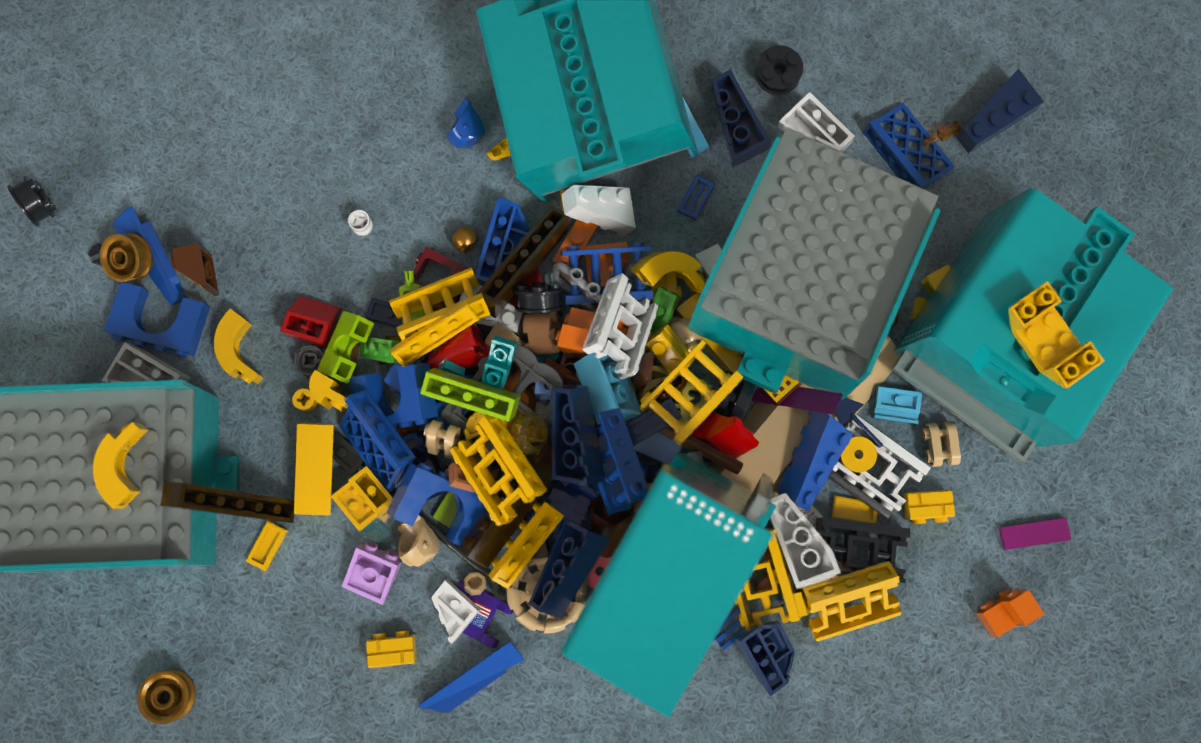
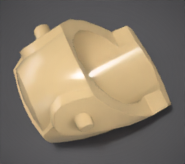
[398,515,440,567]

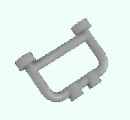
[544,262,602,312]

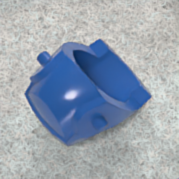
[447,97,485,149]

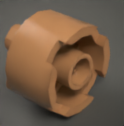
[523,311,563,355]

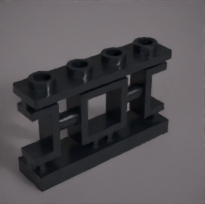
[816,517,910,587]

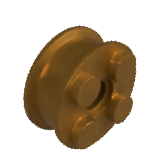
[100,233,153,282]
[137,670,196,724]

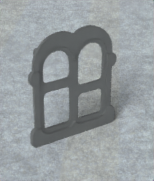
[441,344,564,454]

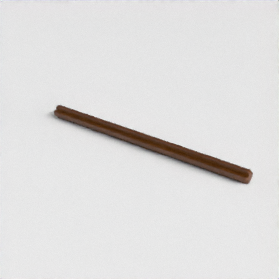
[544,358,743,474]

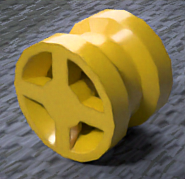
[292,388,318,412]

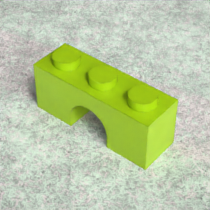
[317,311,374,384]

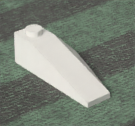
[770,493,841,590]

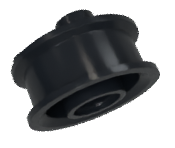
[755,45,803,95]
[7,176,57,227]
[514,282,563,313]

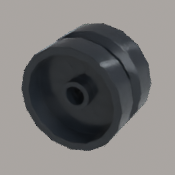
[711,370,756,420]

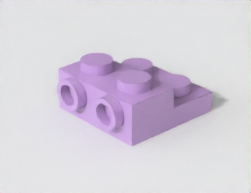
[342,541,402,605]

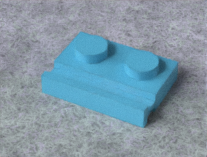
[873,386,922,424]

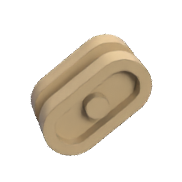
[424,420,461,460]
[921,421,961,467]

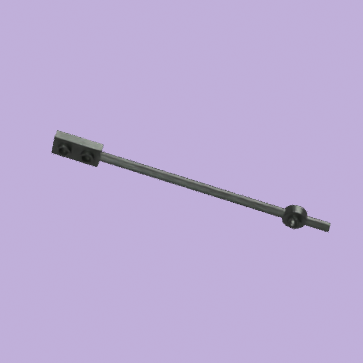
[333,430,530,611]

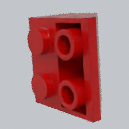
[280,296,342,349]
[692,413,759,459]

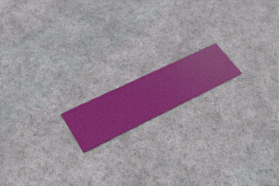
[751,387,843,415]

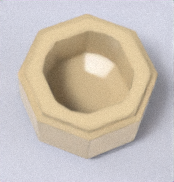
[464,572,486,596]

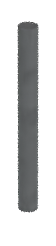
[828,470,893,520]

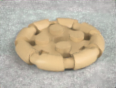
[506,551,587,634]

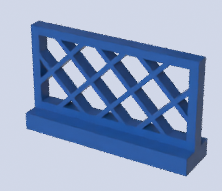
[862,103,955,189]
[339,390,416,493]

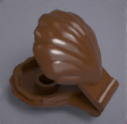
[633,351,687,405]

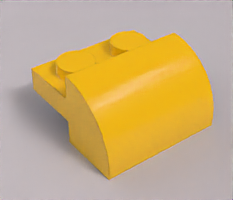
[309,370,348,414]
[331,466,393,532]

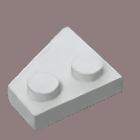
[431,579,481,644]

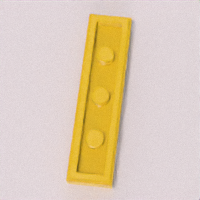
[390,300,479,367]

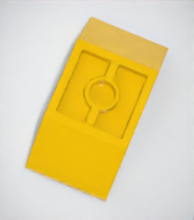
[1008,281,1104,389]

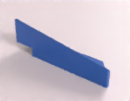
[113,206,187,305]
[418,640,524,713]

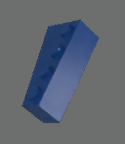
[777,411,853,512]

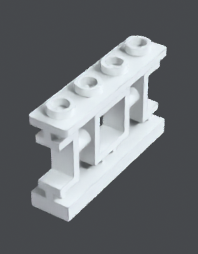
[582,273,658,380]
[833,415,931,512]

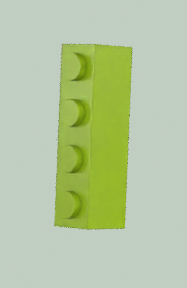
[420,368,521,422]

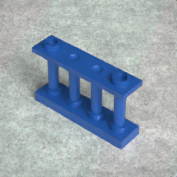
[561,242,653,305]
[595,408,649,516]

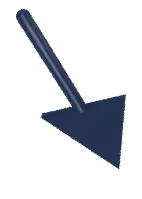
[835,398,883,447]

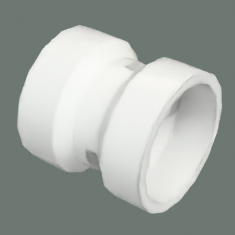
[348,210,373,236]

